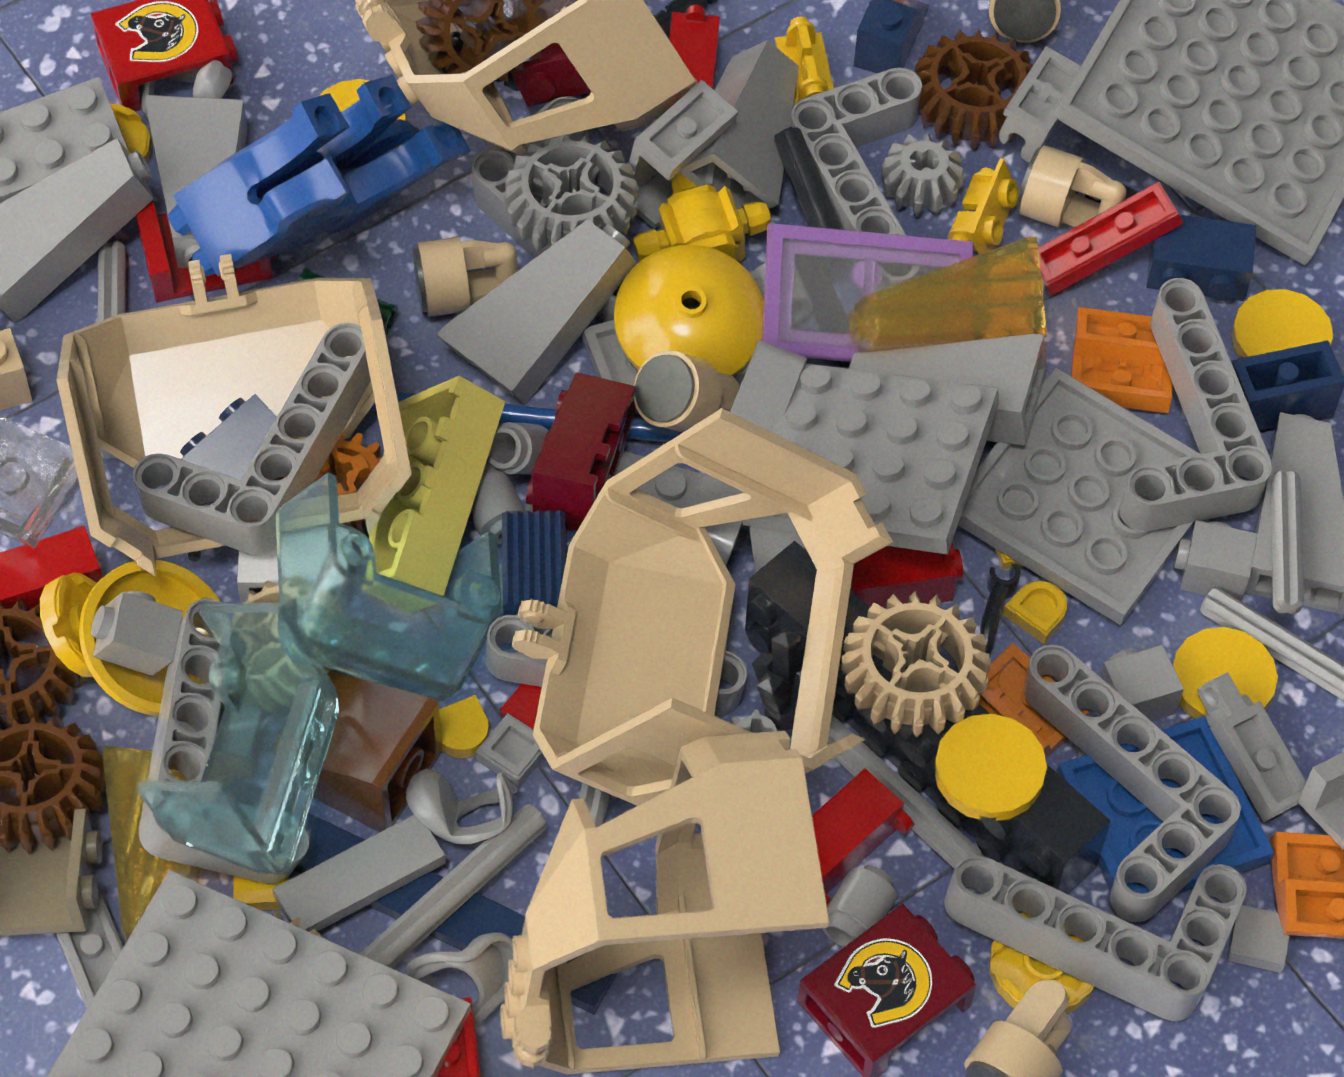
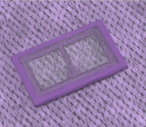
[762,223,973,362]

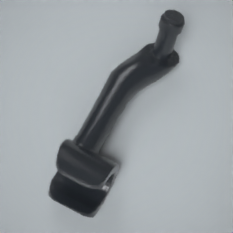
[980,563,1021,657]

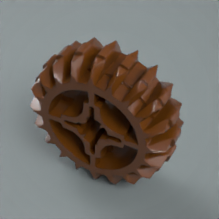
[415,0,549,87]
[914,28,1034,150]
[0,598,81,730]
[0,713,107,855]

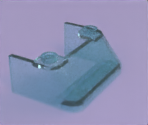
[275,473,502,702]
[137,603,338,874]

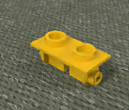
[775,16,834,107]
[948,158,1019,265]

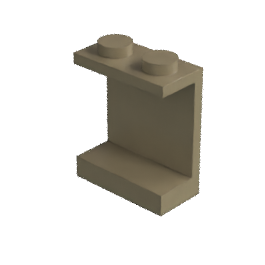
[0,809,102,936]

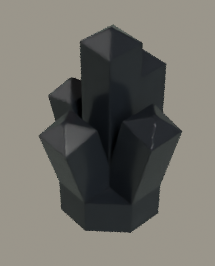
[752,628,806,731]

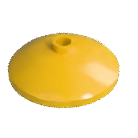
[614,245,764,377]
[79,560,220,716]

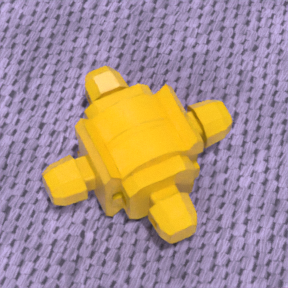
[633,173,771,262]

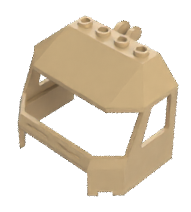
[355,0,698,156]
[56,254,411,576]
[512,408,893,806]
[500,731,829,1074]

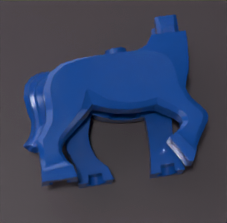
[167,74,471,276]

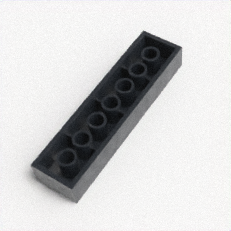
[745,540,1111,894]

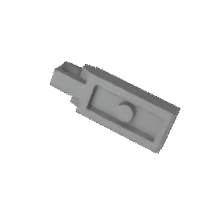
[1197,672,1306,822]

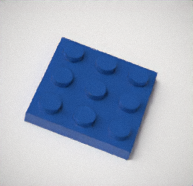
[1056,716,1274,894]

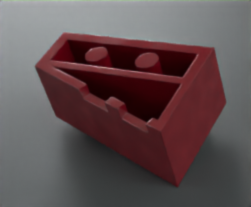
[526,372,636,532]

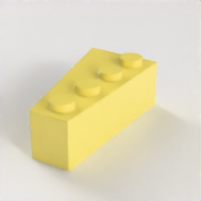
[360,376,506,612]

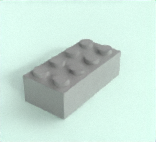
[0,77,127,203]

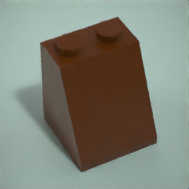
[270,671,443,833]

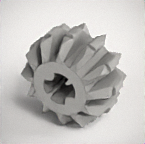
[881,132,964,217]

